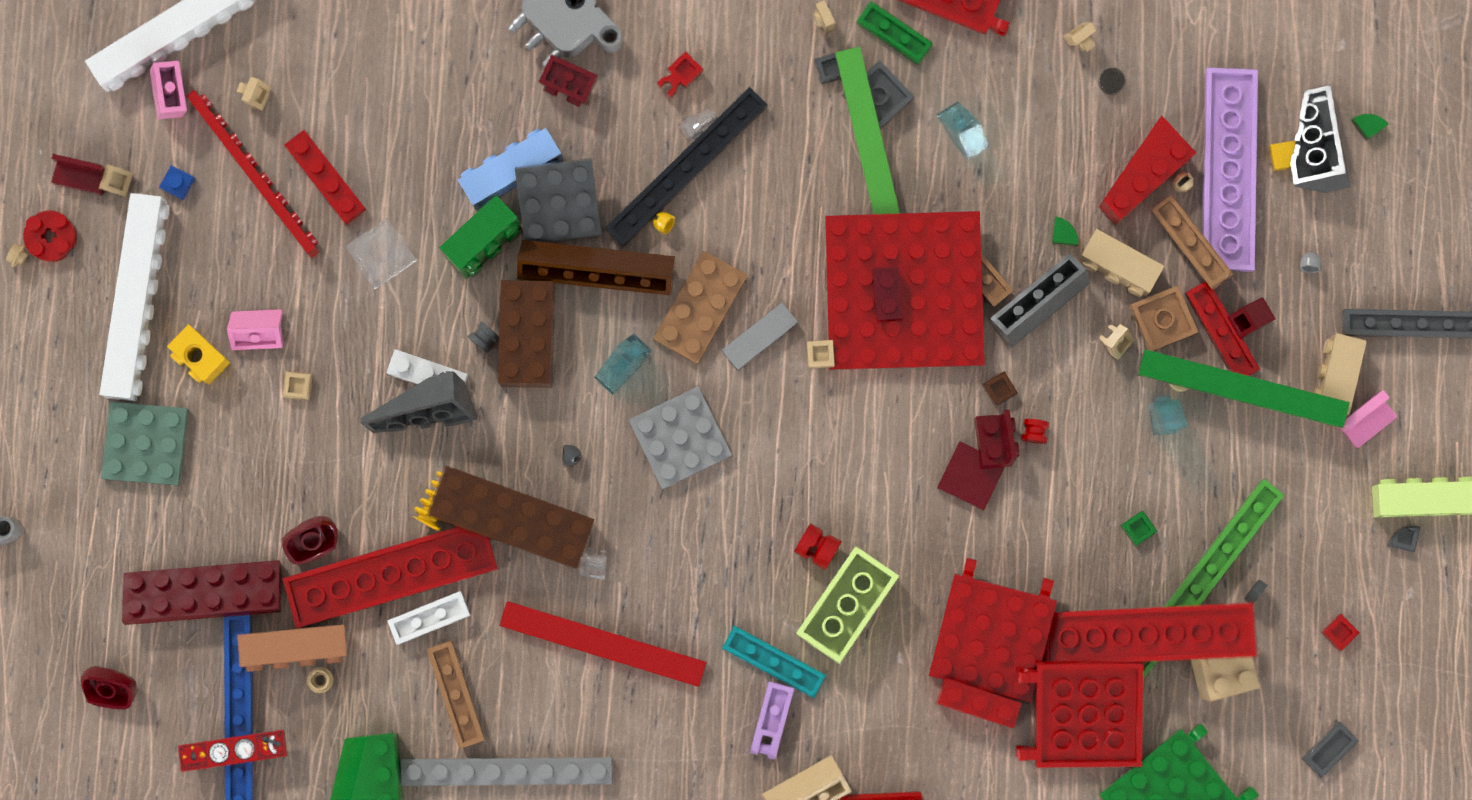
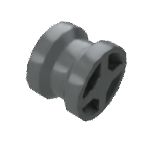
[467,321,499,353]

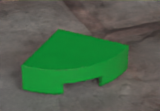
[1351,114,1389,141]
[1052,217,1078,246]

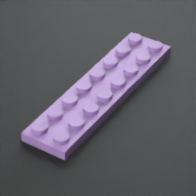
[1202,68,1258,272]

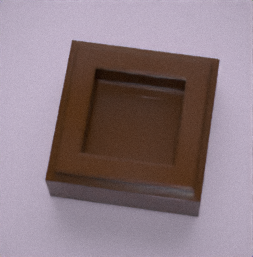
[982,371,1018,407]

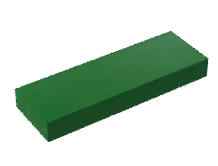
[856,1,933,65]

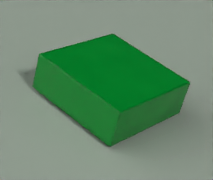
[1120,510,1158,547]

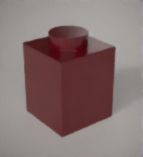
[1228,297,1276,339]

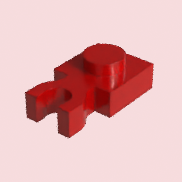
[657,51,703,99]

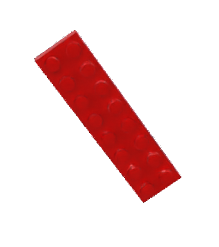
[283,527,498,629]
[1043,603,1258,662]

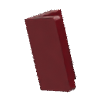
[51,154,105,196]

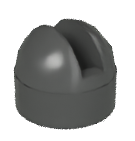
[562,445,581,466]

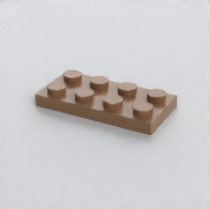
[653,251,748,365]

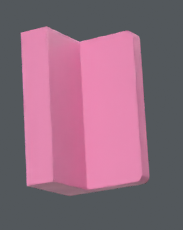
[227,309,284,350]
[1340,390,1397,448]

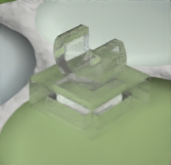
[579,547,607,580]

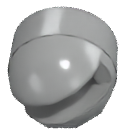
[1300,252,1321,273]

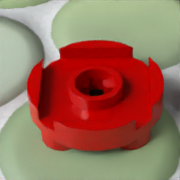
[23,210,77,262]

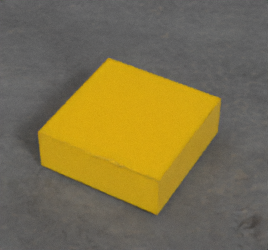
[1269,141,1295,171]

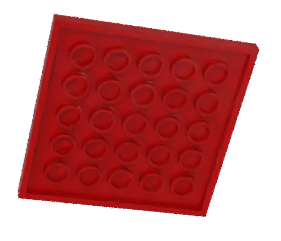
[825,211,985,370]

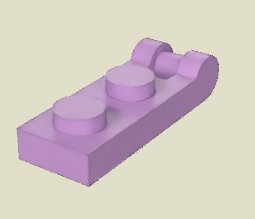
[750,682,794,760]

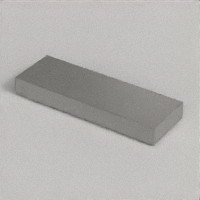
[722,303,798,371]

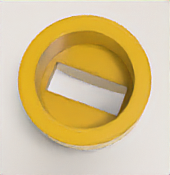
[653,212,675,234]

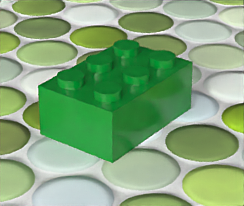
[439,195,522,279]

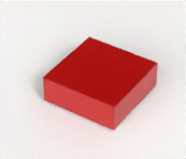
[1321,614,1360,651]

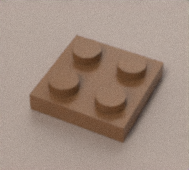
[1129,285,1198,351]

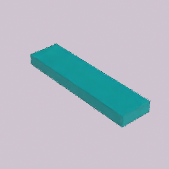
[722,625,826,698]

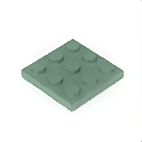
[101,402,189,486]

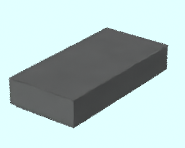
[1301,722,1359,778]

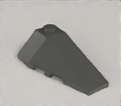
[1290,85,1350,193]
[360,371,477,433]

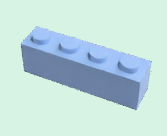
[458,128,563,210]

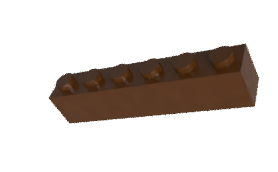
[517,240,675,296]

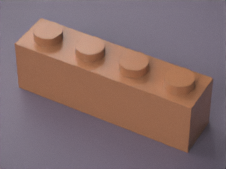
[237,625,347,672]

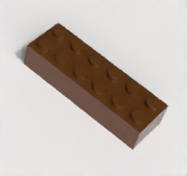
[426,465,595,569]

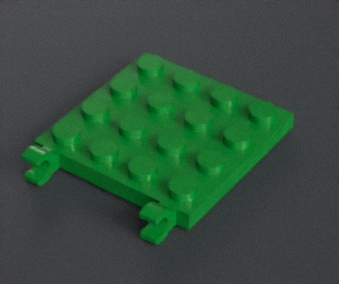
[1098,724,1259,800]

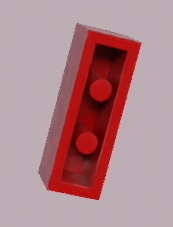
[935,678,1021,729]

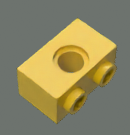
[167,324,231,385]

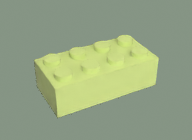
[796,546,899,664]

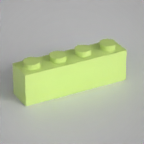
[1372,477,1472,518]

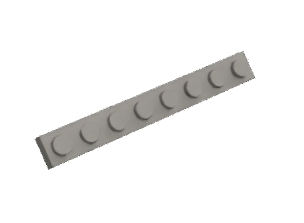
[401,757,612,786]

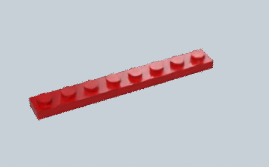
[186,90,320,258]

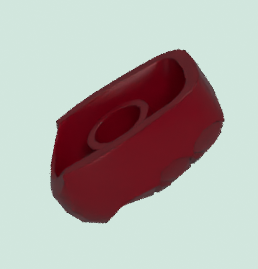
[282,516,338,565]
[80,666,137,710]

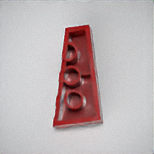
[1099,115,1196,225]

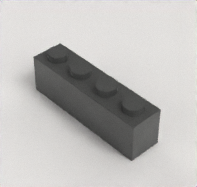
[990,253,1091,348]

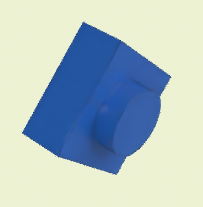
[159,165,195,200]

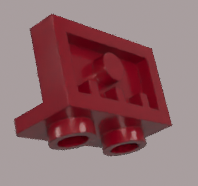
[539,54,598,107]
[974,410,1019,469]

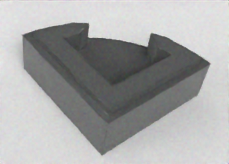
[1387,526,1420,553]

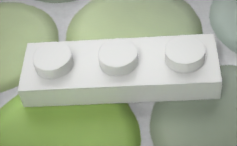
[386,349,468,384]
[387,591,471,645]

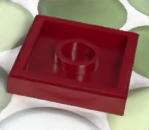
[937,441,1005,511]

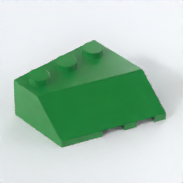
[330,733,403,800]

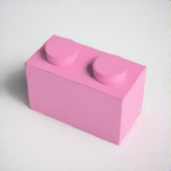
[150,61,187,120]

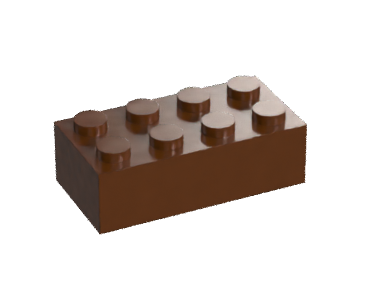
[498,280,555,388]

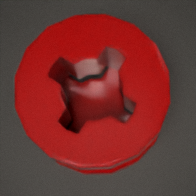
[1021,419,1049,444]

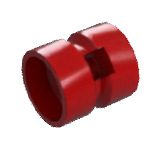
[794,523,842,570]

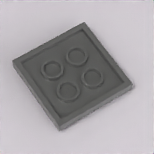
[515,158,601,242]

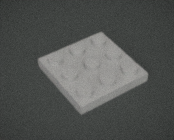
[629,386,732,490]

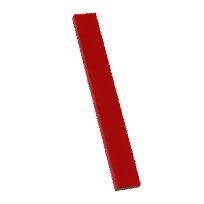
[499,601,707,687]

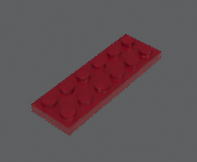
[122,560,281,625]

